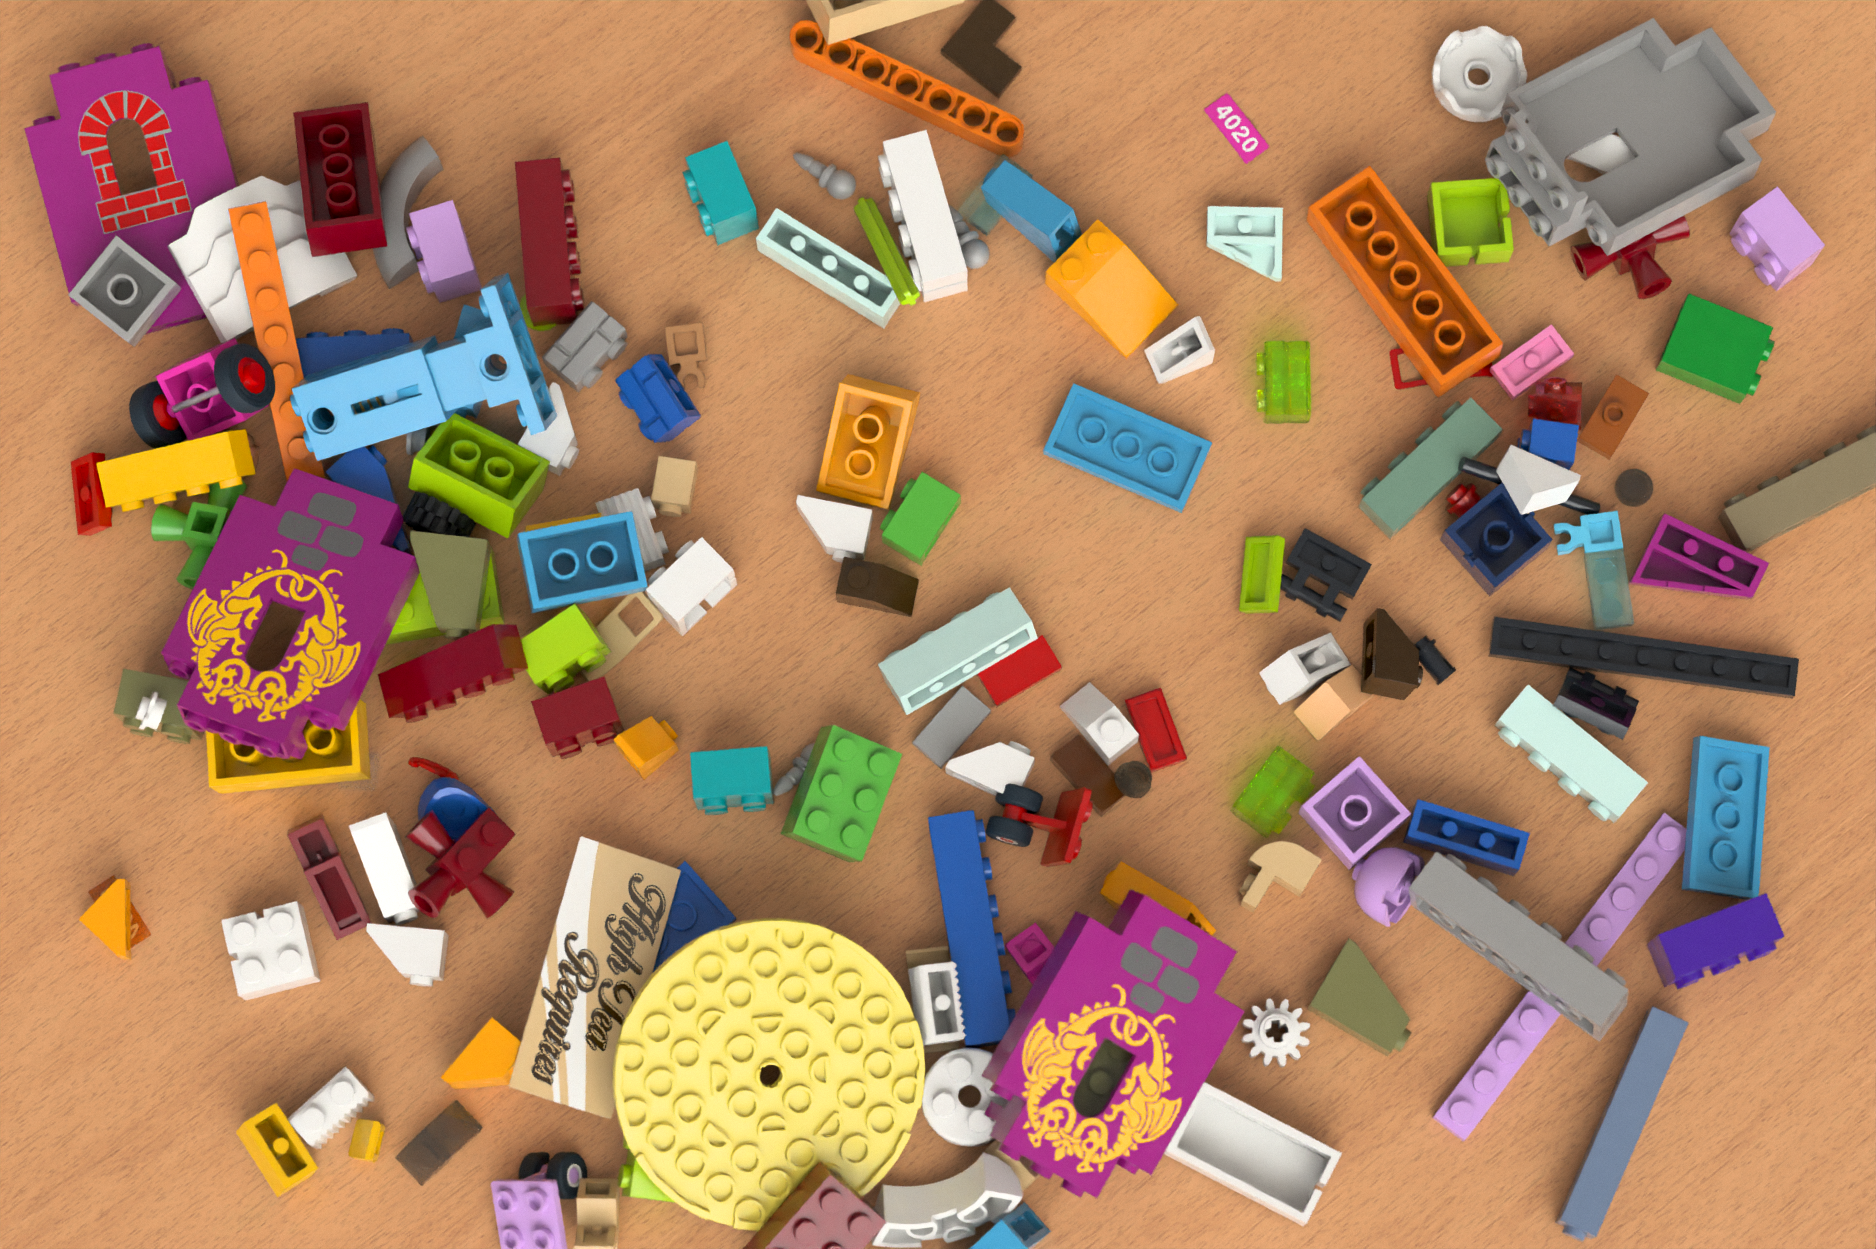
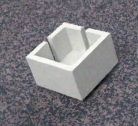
[646,537,737,636]
[221,901,321,1000]

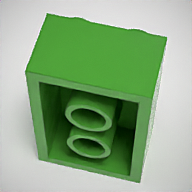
[780,725,902,862]

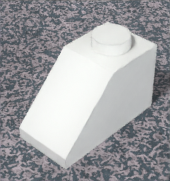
[518,382,579,476]
[796,495,873,563]
[1259,633,1351,705]
[1060,682,1139,766]
[945,741,1035,796]
[366,923,449,986]

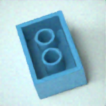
[516,511,648,613]

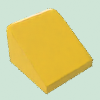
[348,1119,386,1163]

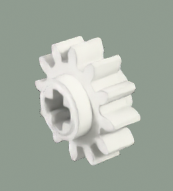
[1241,998,1310,1068]

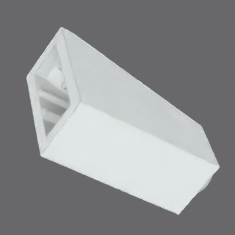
[349,812,420,925]

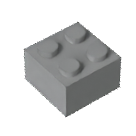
[68,236,182,347]

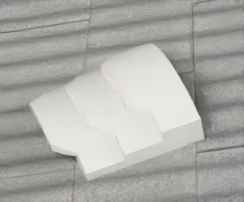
[168,176,358,343]

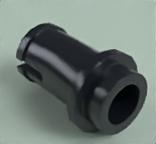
[1415,635,1456,685]

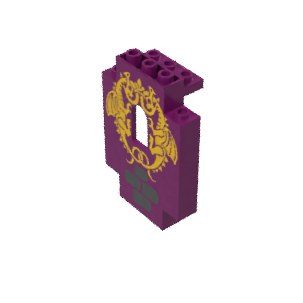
[161,468,420,760]
[981,889,1244,1198]

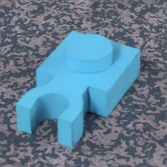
[1554,511,1623,556]

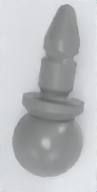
[793,153,856,200]
[948,205,990,269]
[773,743,815,796]

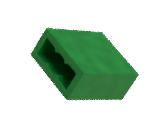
[1656,293,1775,404]

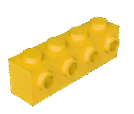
[96,429,256,512]

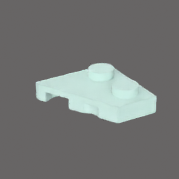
[1206,206,1283,282]

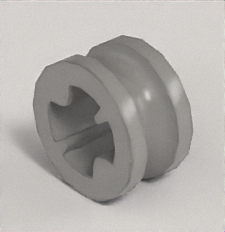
[406,426,430,455]

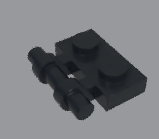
[1280,528,1372,622]
[1553,667,1639,740]

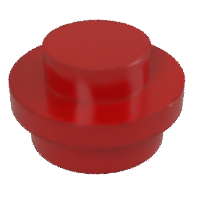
[1445,483,1481,518]

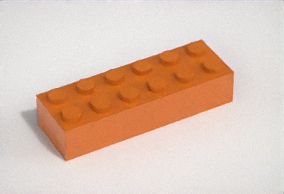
[1307,166,1503,398]

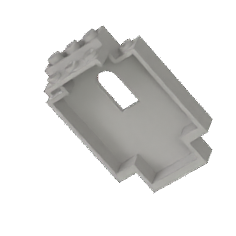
[1485,18,1776,256]

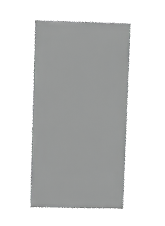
[912,686,991,769]

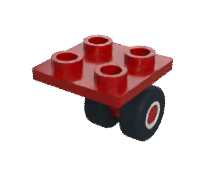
[986,784,1093,867]

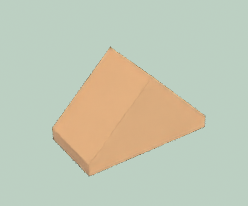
[1293,665,1375,742]

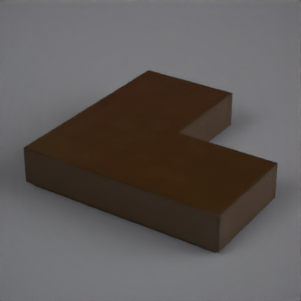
[941,0,1022,99]

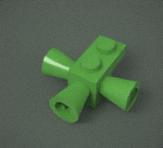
[151,481,247,590]

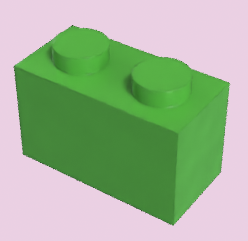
[880,472,961,566]

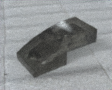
[395,1100,483,1186]

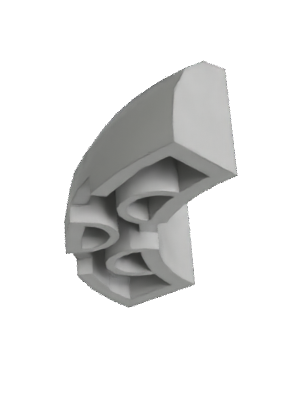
[373,136,443,289]

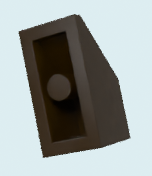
[836,557,919,617]
[1361,608,1423,700]

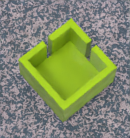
[1427,178,1514,267]
[521,603,611,694]

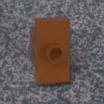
[1577,374,1649,460]

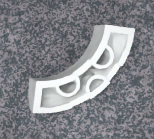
[872,1152,1023,1248]

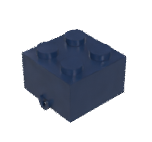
[1440,483,1553,596]

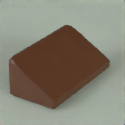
[1050,735,1130,817]

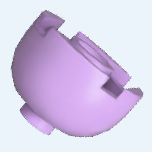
[1352,848,1425,927]

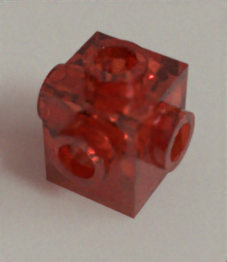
[1528,377,1582,430]

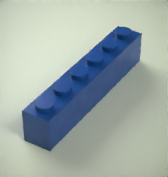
[928,810,1016,1048]

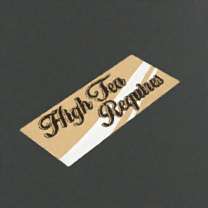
[509,837,681,1119]

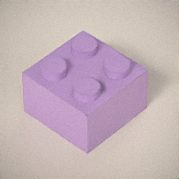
[1729,186,1825,291]
[406,200,482,303]
[1298,756,1411,870]

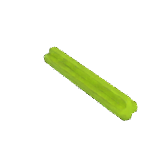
[854,197,920,306]

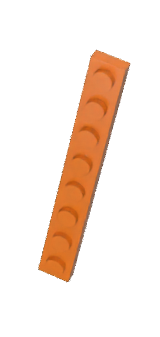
[228,201,325,482]

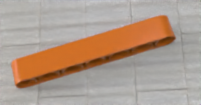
[789,20,1024,158]

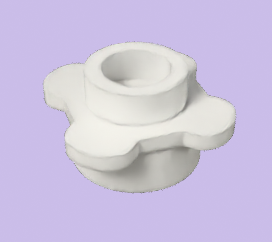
[135,691,167,730]

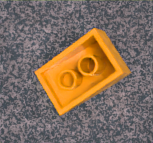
[1045,219,1178,359]
[816,374,920,510]

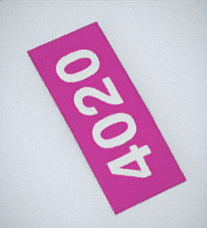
[1204,93,1270,164]

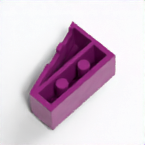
[1628,513,1769,599]

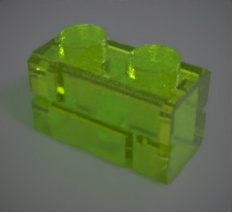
[1256,341,1311,424]
[1230,746,1315,838]

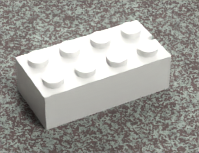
[878,130,967,302]
[1164,1082,1342,1226]

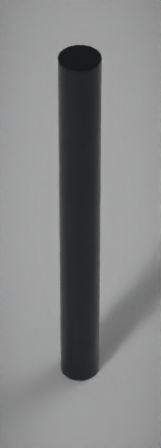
[1458,456,1600,515]

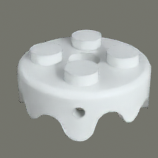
[1432,26,1527,122]
[922,1048,1009,1147]

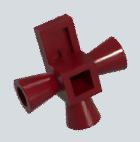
[1570,216,1690,299]
[405,807,516,919]

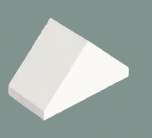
[1144,316,1215,384]
[1496,445,1581,515]

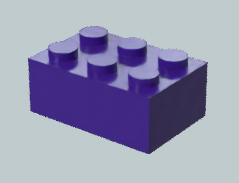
[1647,893,1785,990]

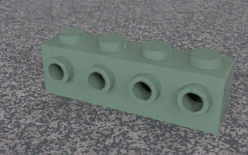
[1359,397,1503,539]

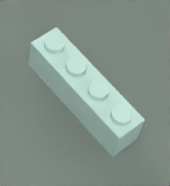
[756,208,900,329]
[878,587,1038,715]
[1495,685,1648,823]

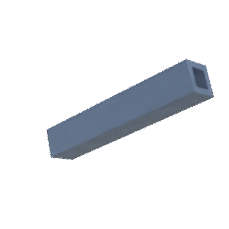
[1555,1006,1688,1242]

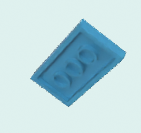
[1043,383,1212,513]
[1682,736,1770,900]

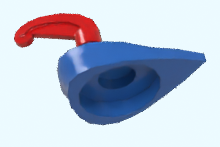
[408,757,498,840]

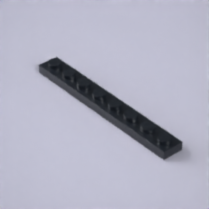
[1488,617,1799,699]

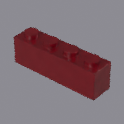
[378,624,528,723]

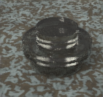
[1615,469,1653,507]
[1114,761,1152,798]

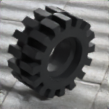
[402,491,476,537]

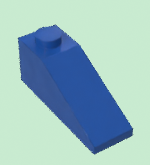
[326,445,412,555]

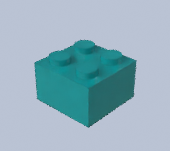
[682,141,759,245]
[690,746,774,815]

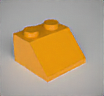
[440,1018,521,1090]

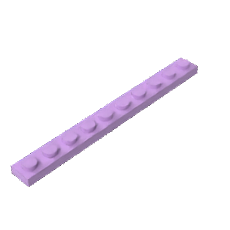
[1432,812,1686,1142]

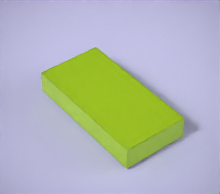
[1239,535,1285,614]

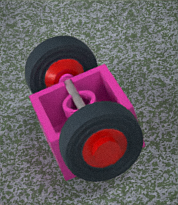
[129,337,275,449]

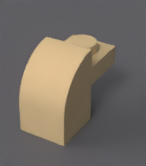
[1239,841,1322,913]
[574,1178,620,1249]

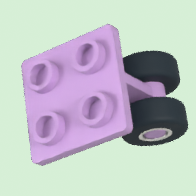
[491,1152,587,1249]

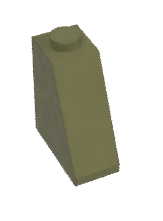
[410,531,491,640]
[1307,939,1411,1057]

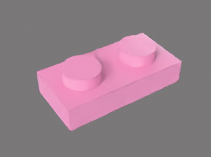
[1490,324,1574,400]

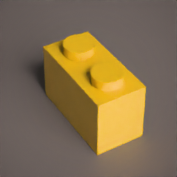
[236,1102,318,1197]

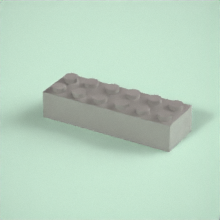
[1409,852,1628,1042]

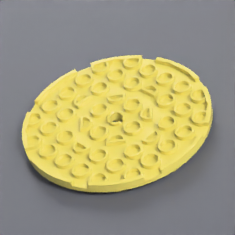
[613,918,925,1231]

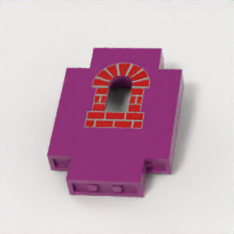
[24,43,239,338]

